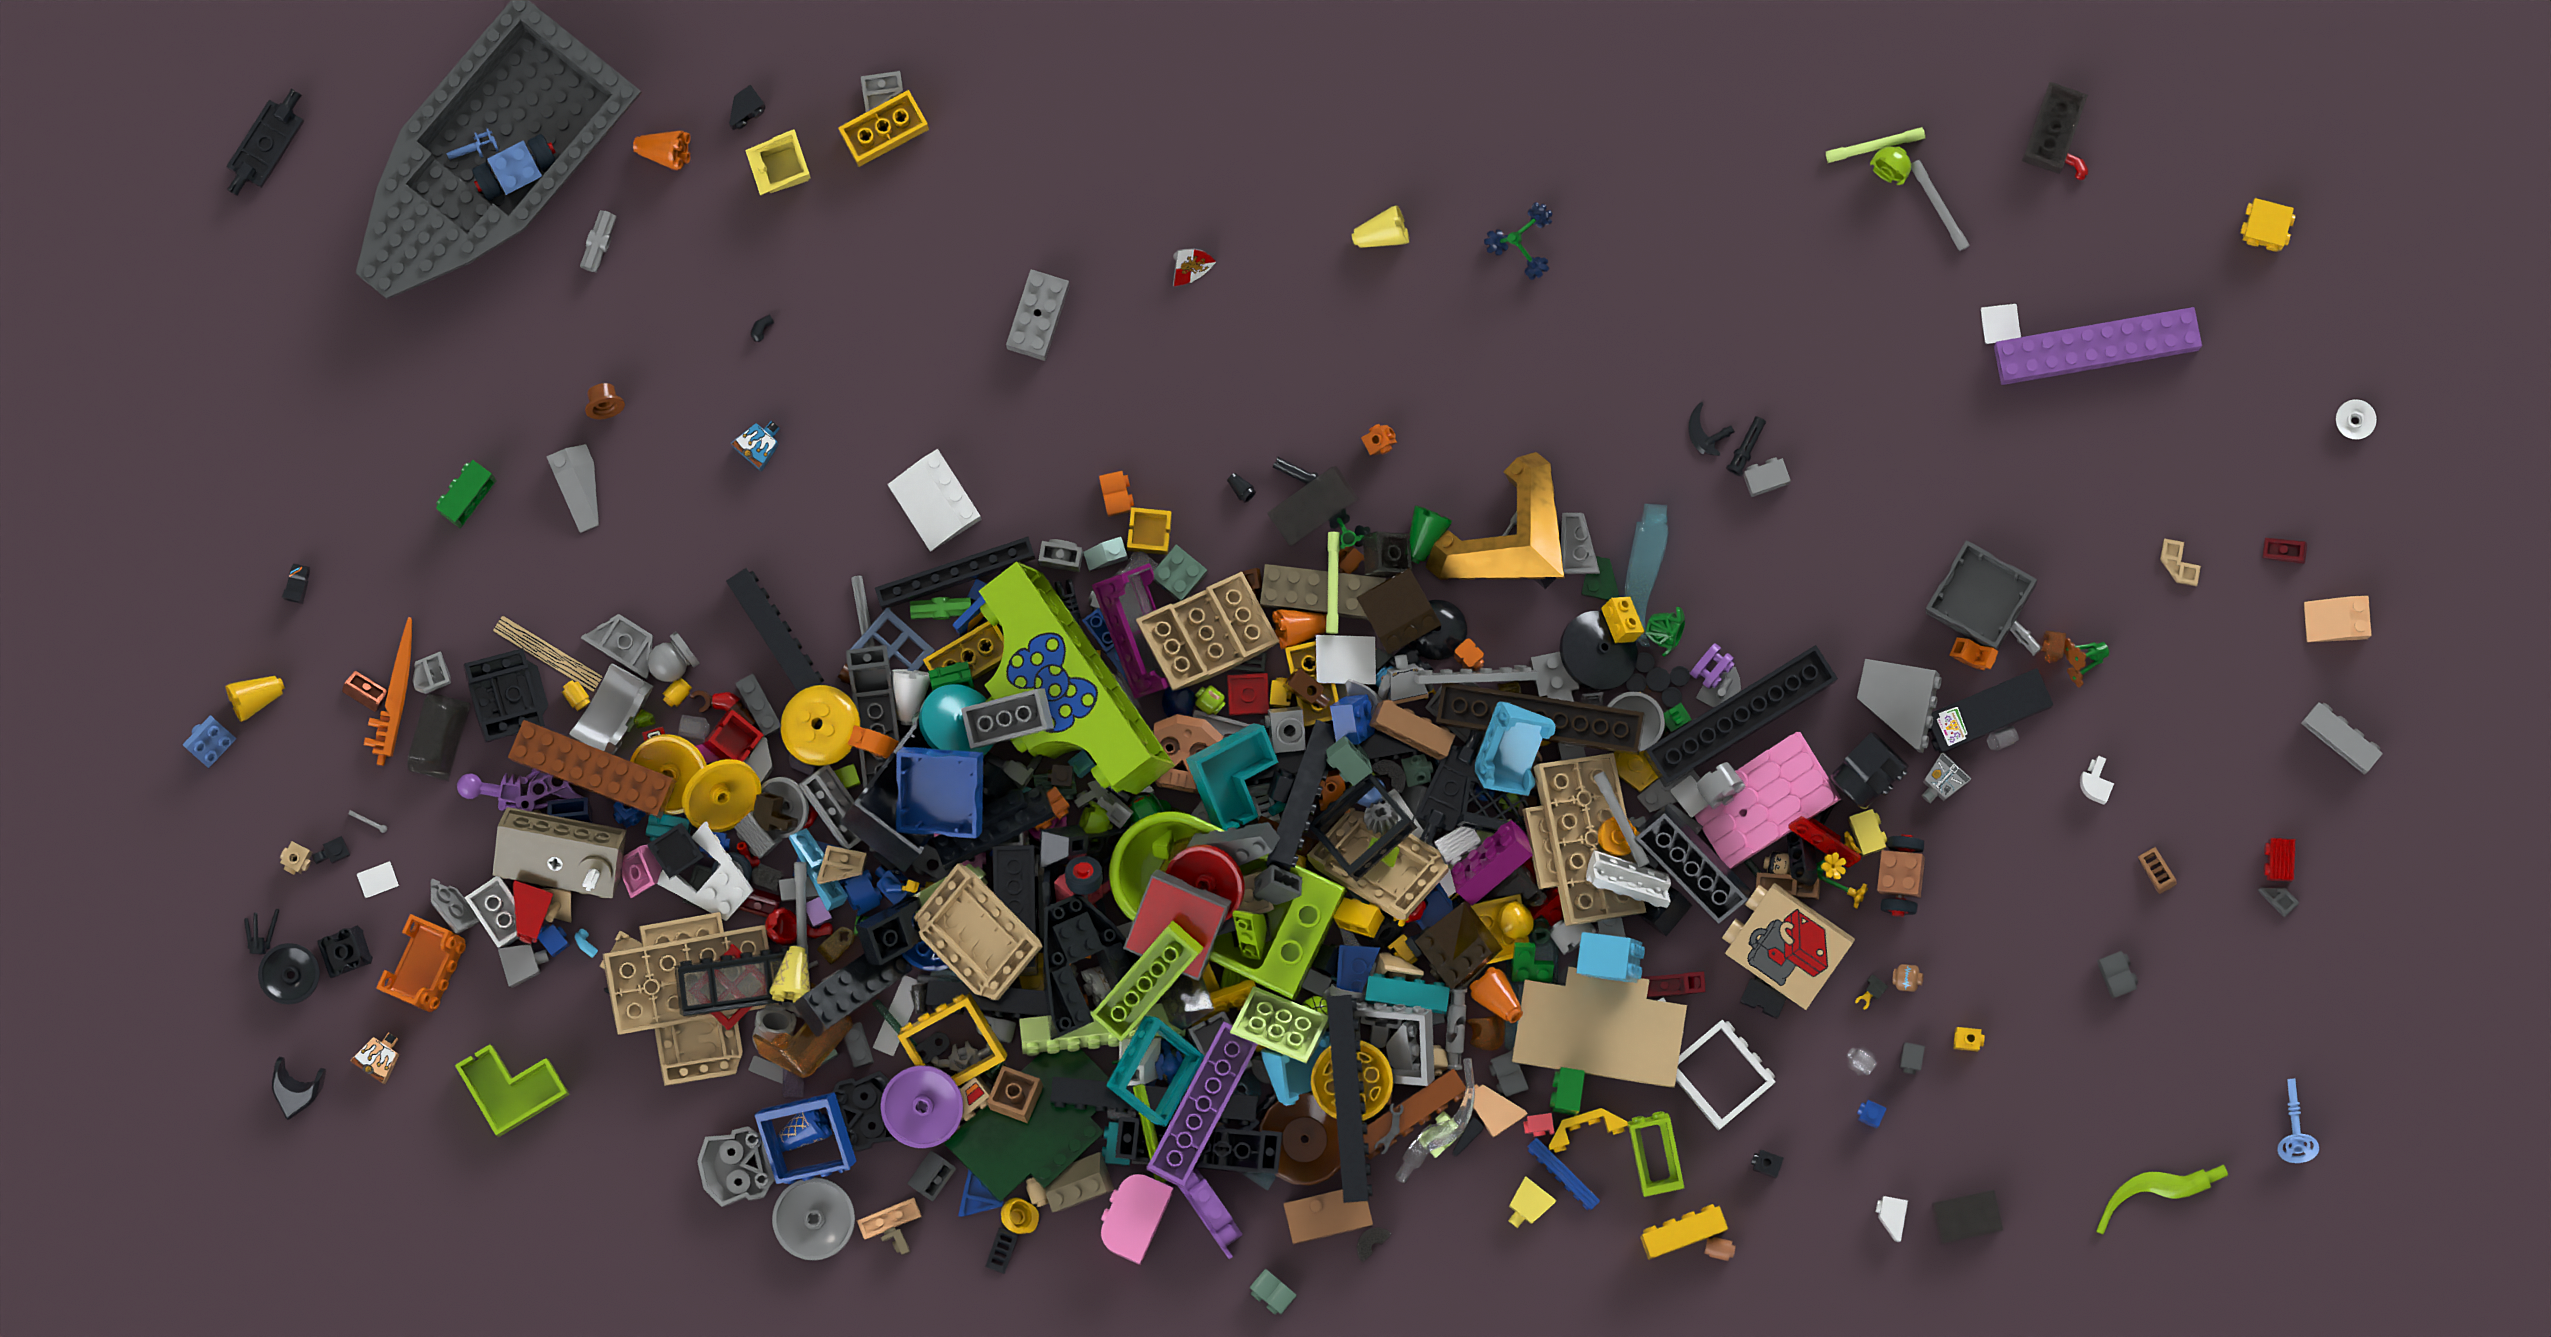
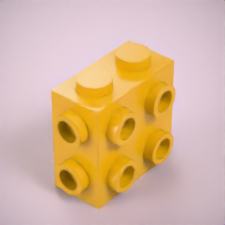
[2241,198,2296,251]

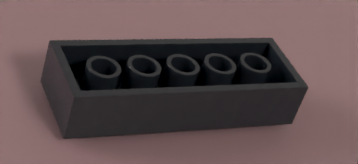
[1635,804,1751,924]
[793,953,913,1037]
[926,980,1048,1020]

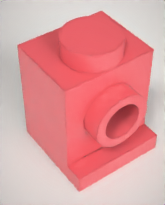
[1523,1113,1554,1137]

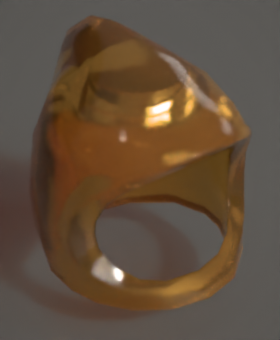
[1466,1014,1505,1051]

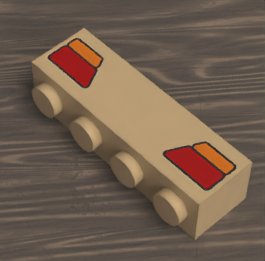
[935,1076,991,1147]

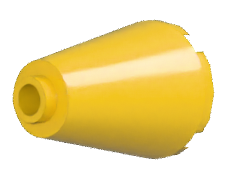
[225,676,285,722]

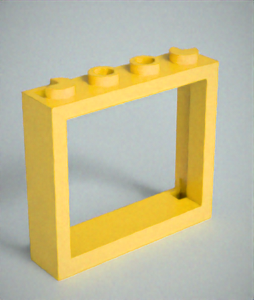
[897,993,1007,1086]

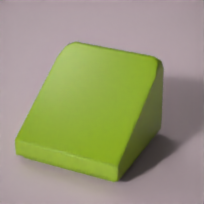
[1152,830,1174,859]

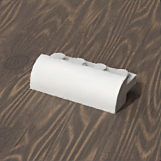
[1586,850,1671,908]

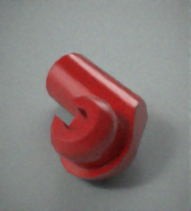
[736,842,761,869]

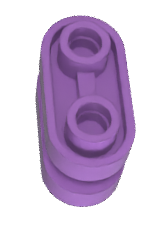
[1690,643,1735,689]

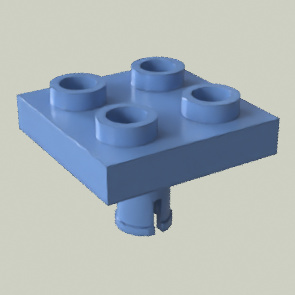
[183,715,237,768]

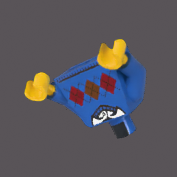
[875,865,934,905]

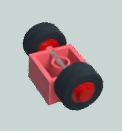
[1054,856,1106,916]

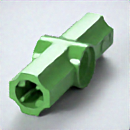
[910,597,972,620]

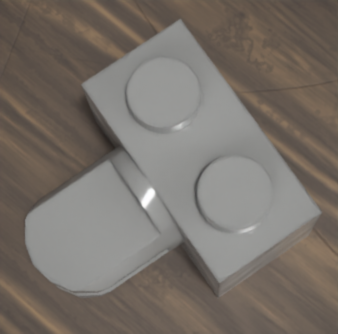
[1360,1003,1404,1048]

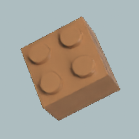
[987,1066,1044,1123]

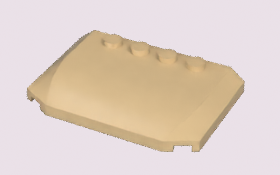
[1307,808,1449,920]
[914,863,1042,1000]
[654,1014,743,1086]

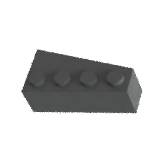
[1187,822,1280,866]

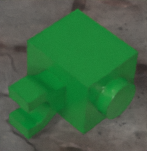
[1663,703,1692,734]

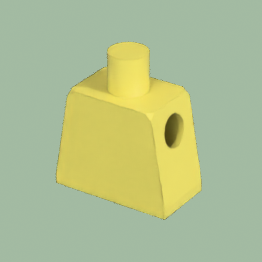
[1508,1177,1556,1228]

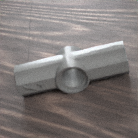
[580,210,617,273]

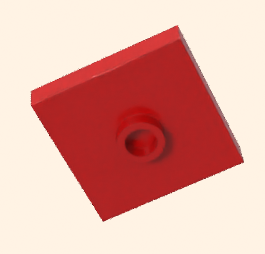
[1227,673,1269,716]

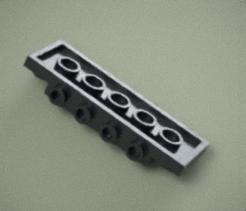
[932,784,1055,870]

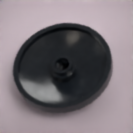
[1560,611,1638,691]

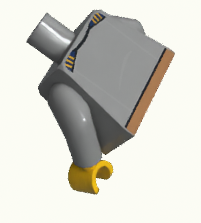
[1378,655,1436,704]

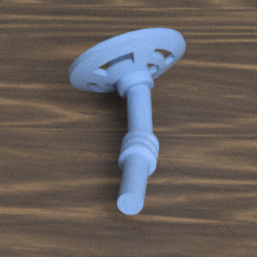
[2277,1078,2319,1163]

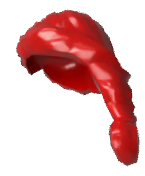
[765,907,833,946]

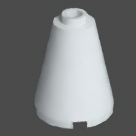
[891,669,930,725]

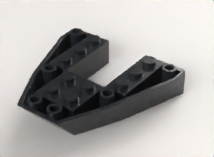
[1043,894,1141,1040]

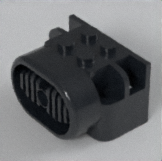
[1831,732,1909,809]

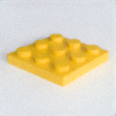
[1470,894,1529,964]

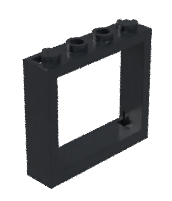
[1310,773,1418,882]

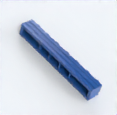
[1527,1137,1600,1210]

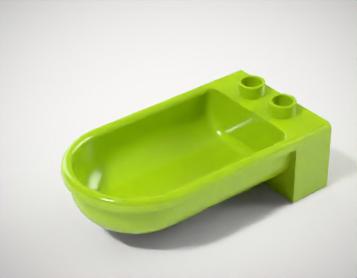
[1109,812,1348,1002]

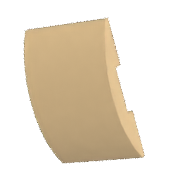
[1135,572,1279,691]

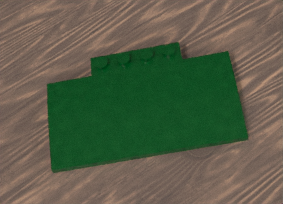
[944,1049,1110,1203]

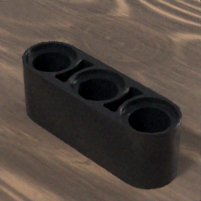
[1787,831,1818,887]

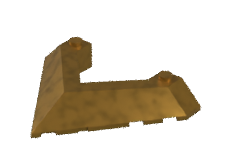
[1426,452,1565,580]

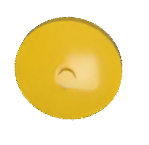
[630,734,706,815]
[682,759,761,832]

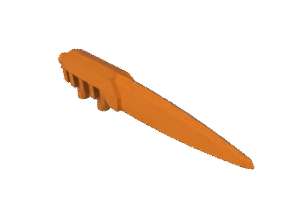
[364,617,412,766]

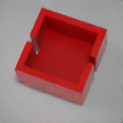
[702,709,763,762]

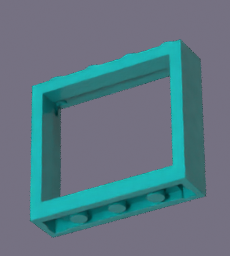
[1106,1015,1205,1126]

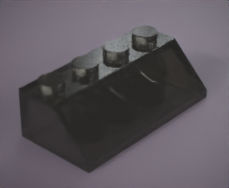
[1160,973,1215,1031]

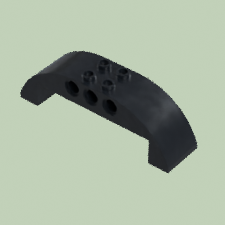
[1115,1117,1283,1174]

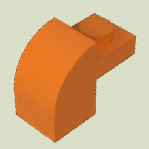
[1949,637,1998,671]
[847,725,899,759]

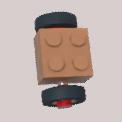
[1877,834,1925,917]

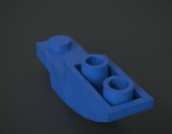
[1082,608,1130,686]

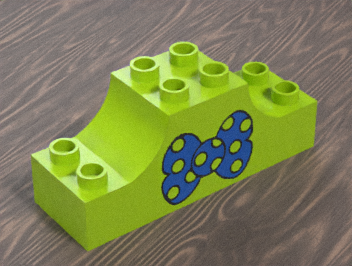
[979,562,1175,795]

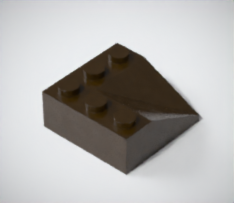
[1415,901,1503,990]

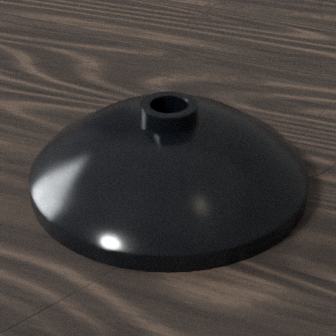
[1410,600,1467,660]
[258,943,320,1005]

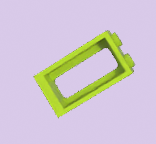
[1628,1112,1684,1197]

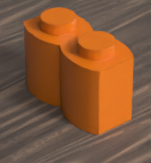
[1099,471,1134,517]

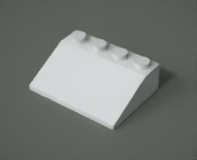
[888,449,982,552]

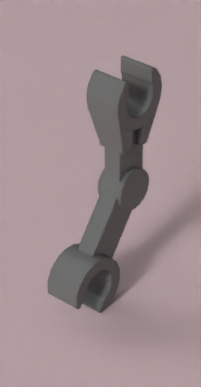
[1375,1103,1403,1154]

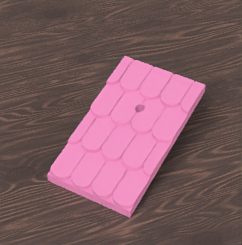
[1694,732,1841,869]

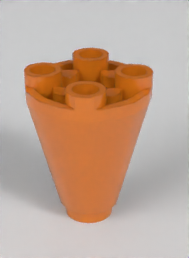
[633,130,691,171]
[1272,609,1327,650]
[1469,967,1523,1023]

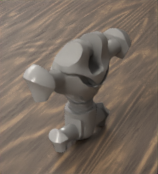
[930,1041,993,1091]

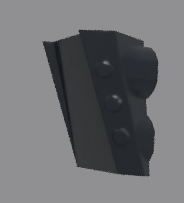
[317,925,373,978]

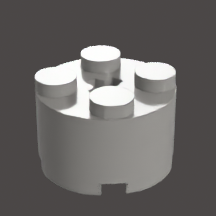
[1697,762,1746,809]
[1549,919,1597,955]

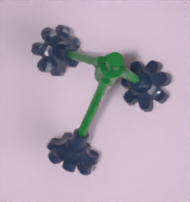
[1484,202,1552,280]

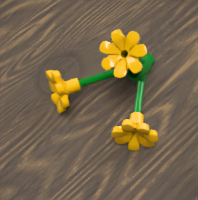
[1817,831,1868,909]

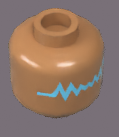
[1893,964,1923,992]

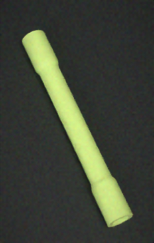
[1825,127,1925,163]
[1326,532,1340,634]

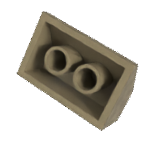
[1046,1152,1114,1213]

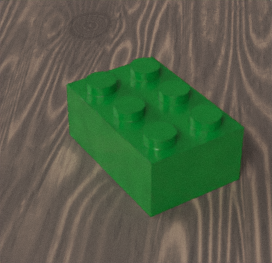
[436,460,497,529]
[1549,1067,1585,1116]

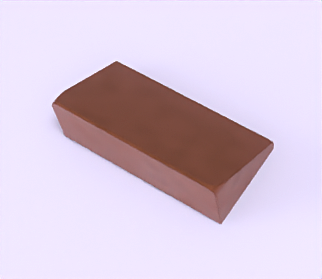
[342,671,388,712]

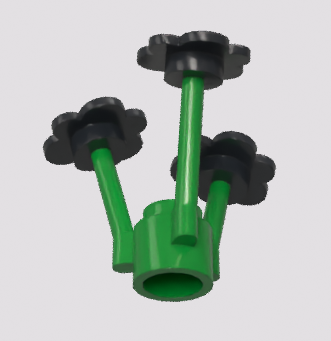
[1326,507,1375,556]

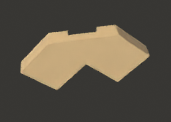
[2160,538,2201,586]

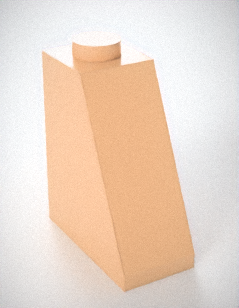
[1466,1084,1527,1138]

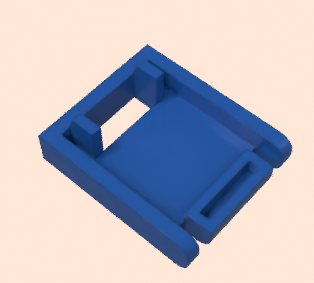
[1416,883,1456,931]

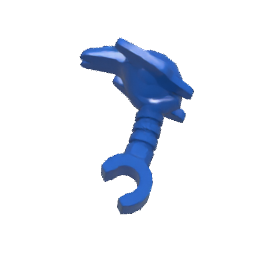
[1155,1039,1184,1085]

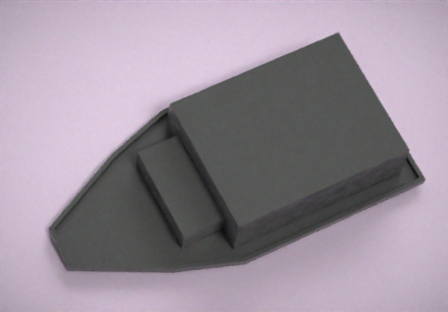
[356,0,642,300]

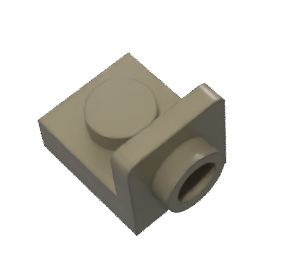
[881,1227,911,1256]

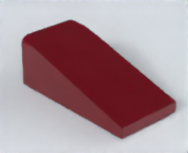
[2263,538,2307,564]

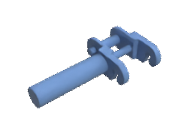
[447,128,499,160]

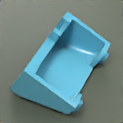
[1475,701,1555,796]
[1261,1032,1331,1106]

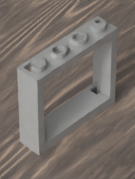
[1354,1001,1435,1086]

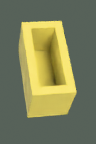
[1848,809,1888,857]

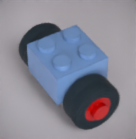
[472,134,556,201]

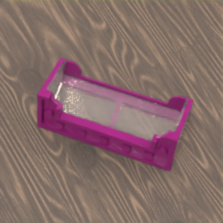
[1092,563,1170,699]

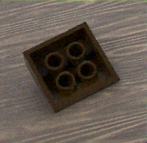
[1356,568,1441,655]

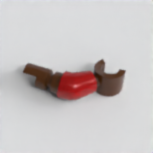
[690,690,756,726]

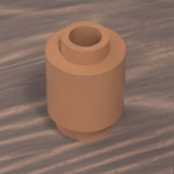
[1704,1237,1736,1261]

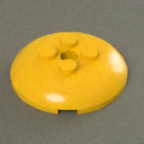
[780,685,860,766]
[1311,1041,1393,1120]

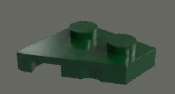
[1581,556,1619,601]

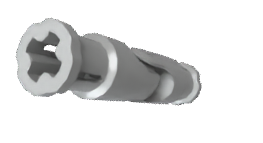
[1445,986,1467,1070]

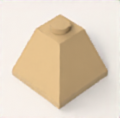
[1374,953,1424,982]

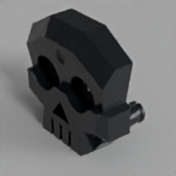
[829,1071,898,1152]

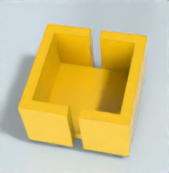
[1127,507,1172,555]

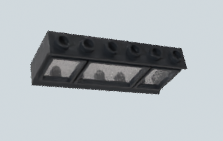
[674,946,793,1016]

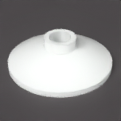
[2336,399,2376,440]

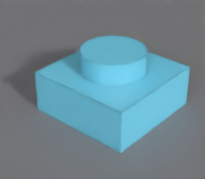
[1068,750,1095,778]

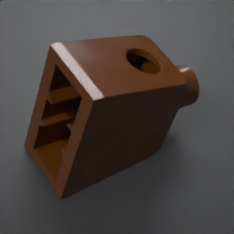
[1283,668,1330,709]

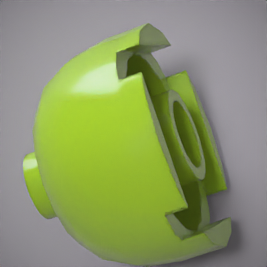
[1870,147,1911,185]
[1079,801,1113,843]

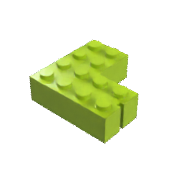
[455,1044,570,1137]

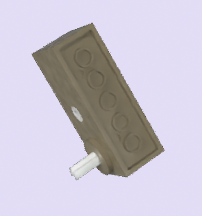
[492,807,627,898]

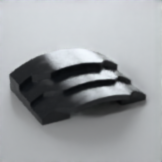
[463,648,548,743]

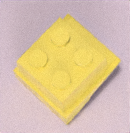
[745,129,811,196]

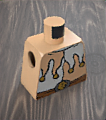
[351,1032,399,1084]

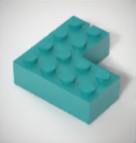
[1186,723,1278,831]

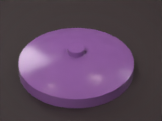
[881,1065,963,1148]

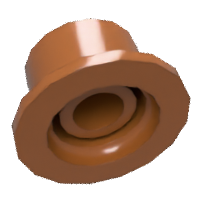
[585,383,625,419]

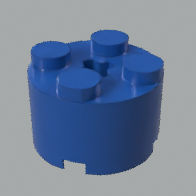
[839,870,882,916]

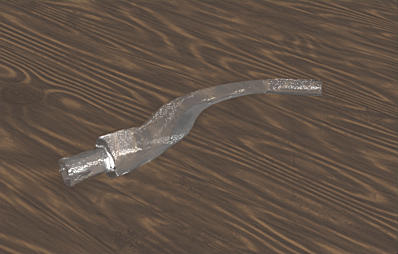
[1395,1058,1475,1183]

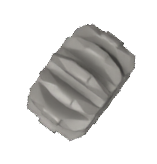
[1364,801,1398,836]

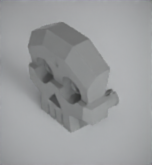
[697,1126,775,1207]

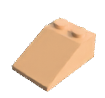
[2304,596,2371,642]

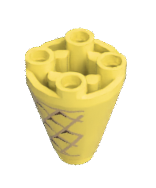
[770,946,810,1003]

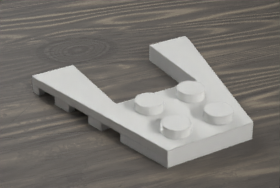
[657,821,754,921]

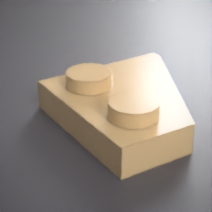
[817,845,867,884]

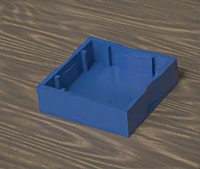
[896,747,983,838]

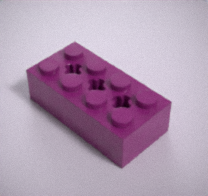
[1451,820,1533,906]

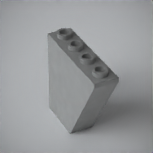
[1857,659,1941,753]

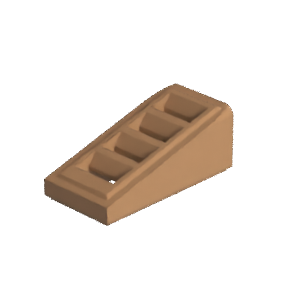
[2138,847,2177,894]

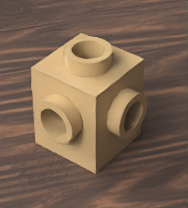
[280,841,313,875]

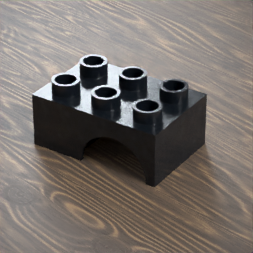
[839,718,984,872]

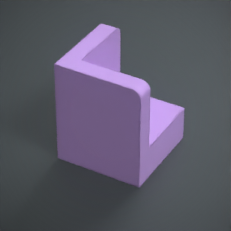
[806,897,833,928]

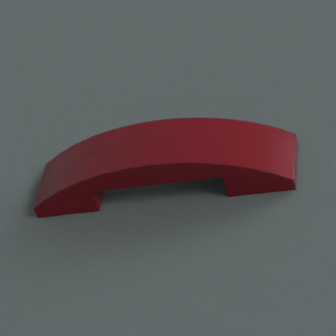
[1641,972,1706,997]

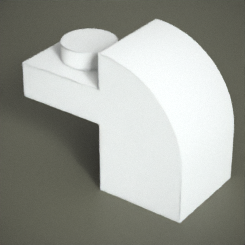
[2080,756,2114,805]

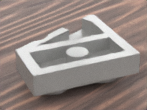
[861,71,903,112]

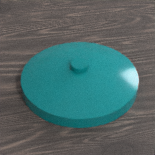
[919,684,994,756]

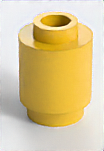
[662,678,692,708]
[562,680,590,711]

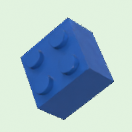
[1330,694,1375,744]

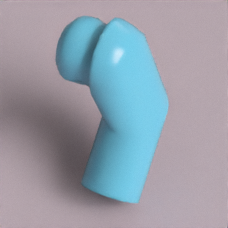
[575,928,598,958]

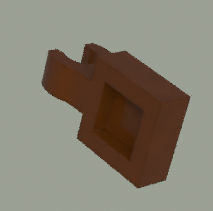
[1238,568,1262,604]

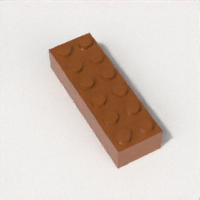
[1364,1068,1467,1160]

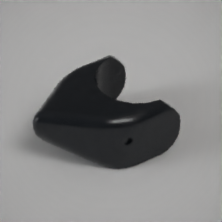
[272,1056,326,1120]

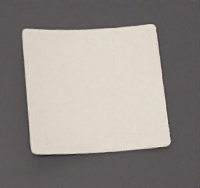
[1981,304,2021,344]

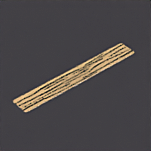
[493,616,602,691]

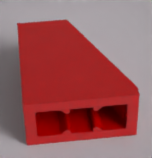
[513,880,553,944]

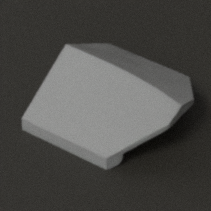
[412,652,451,694]

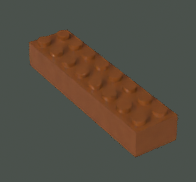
[508,720,677,819]

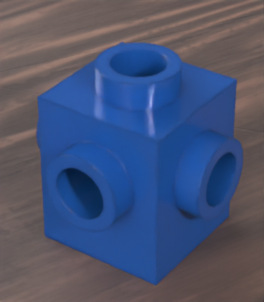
[613,802,646,828]

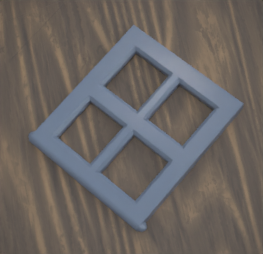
[850,607,935,671]

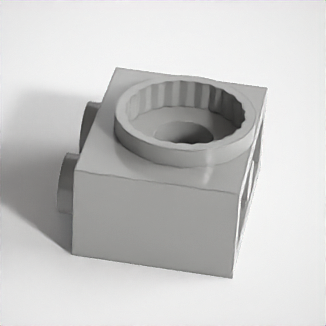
[1038,539,1083,573]
[1265,706,1306,753]

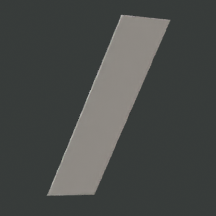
[873,976,925,1056]

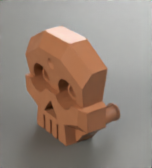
[1153,714,1224,794]

